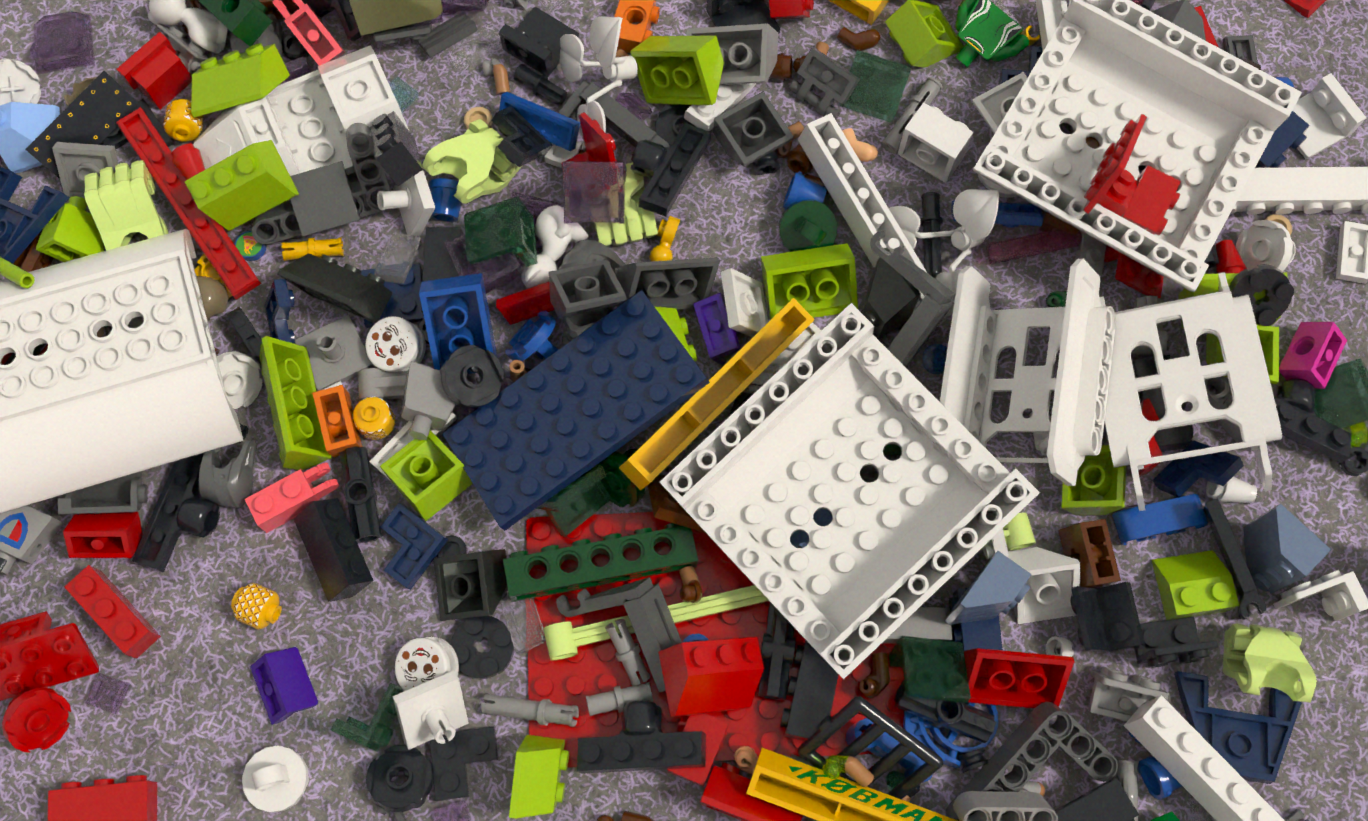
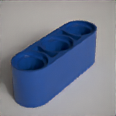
[1112,494,1208,545]

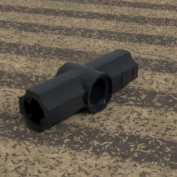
[340,447,382,543]
[758,602,796,700]
[894,679,996,743]

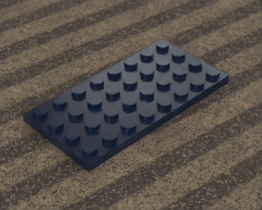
[443,290,710,531]

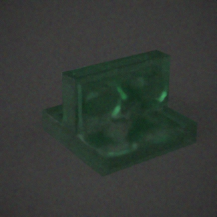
[536,465,612,536]

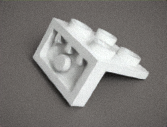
[1292,73,1366,159]
[1273,570,1368,621]

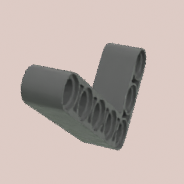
[252,123,391,245]
[946,702,1118,821]

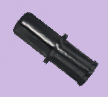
[513,64,567,105]

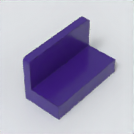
[693,293,741,365]
[250,647,318,725]

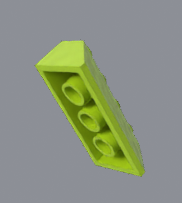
[259,336,331,470]

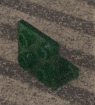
[840,50,913,122]
[464,196,538,267]
[1314,358,1368,429]
[888,636,971,703]
[331,683,404,752]

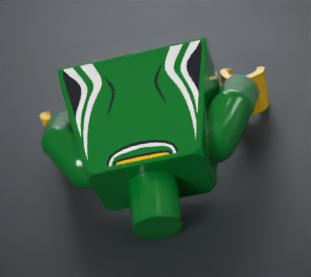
[955,0,1040,68]

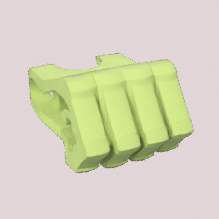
[422,119,522,204]
[84,160,168,251]
[589,162,658,247]
[1223,624,1317,703]

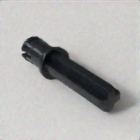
[920,192,943,278]

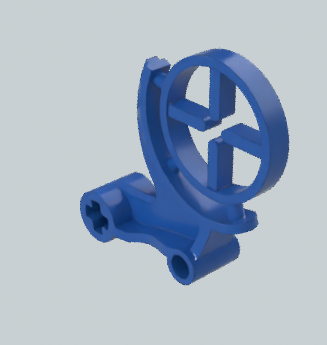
[846,673,998,783]

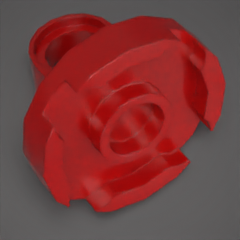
[2,688,71,752]

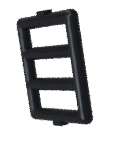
[798,696,943,799]

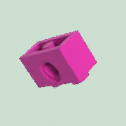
[1279,322,1347,389]

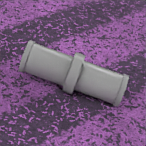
[605,619,650,686]
[586,682,653,716]

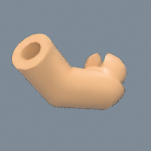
[842,128,878,162]
[734,746,758,774]

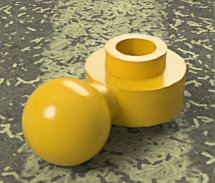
[649,216,681,262]

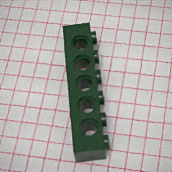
[199,0,273,47]
[503,523,698,602]

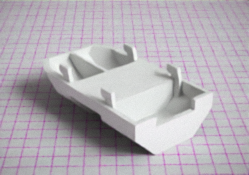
[193,45,409,200]

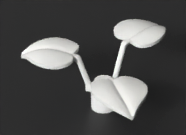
[560,16,638,140]
[889,189,999,314]

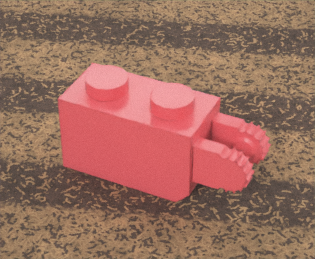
[273,0,345,66]
[244,463,339,533]

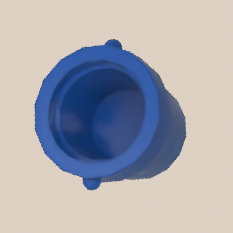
[783,171,827,210]
[428,178,462,222]
[1138,756,1182,800]

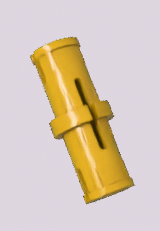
[282,237,344,261]

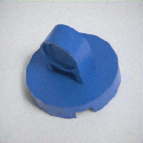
[505,310,558,361]

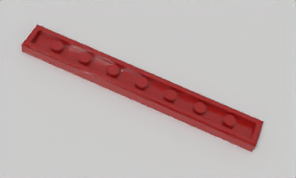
[116,107,261,300]

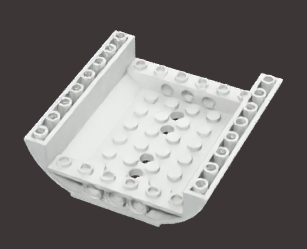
[973,0,1302,292]
[0,229,244,513]
[660,303,1040,679]

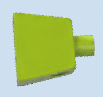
[36,196,104,262]

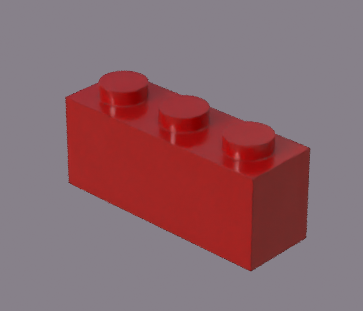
[64,565,161,659]
[48,775,157,821]

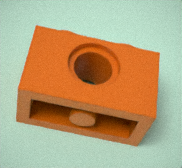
[614,0,660,53]
[312,385,362,458]

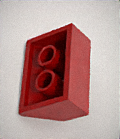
[658,636,764,717]
[956,648,1075,708]
[700,762,803,821]

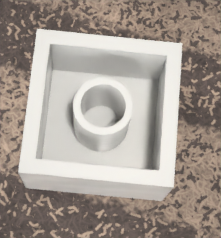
[898,102,973,183]

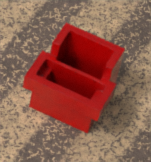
[117,32,192,110]

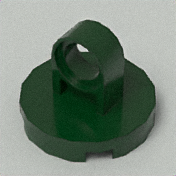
[779,199,838,252]
[591,449,645,507]

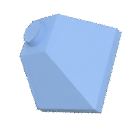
[0,102,60,173]

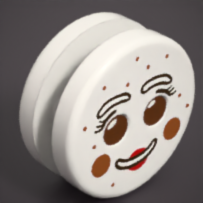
[365,316,426,372]
[395,637,459,691]

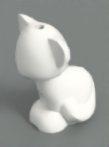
[148,0,227,54]
[521,205,588,289]

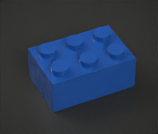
[419,273,497,374]

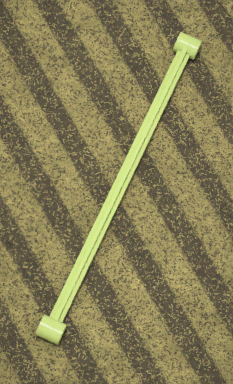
[543,513,1036,660]

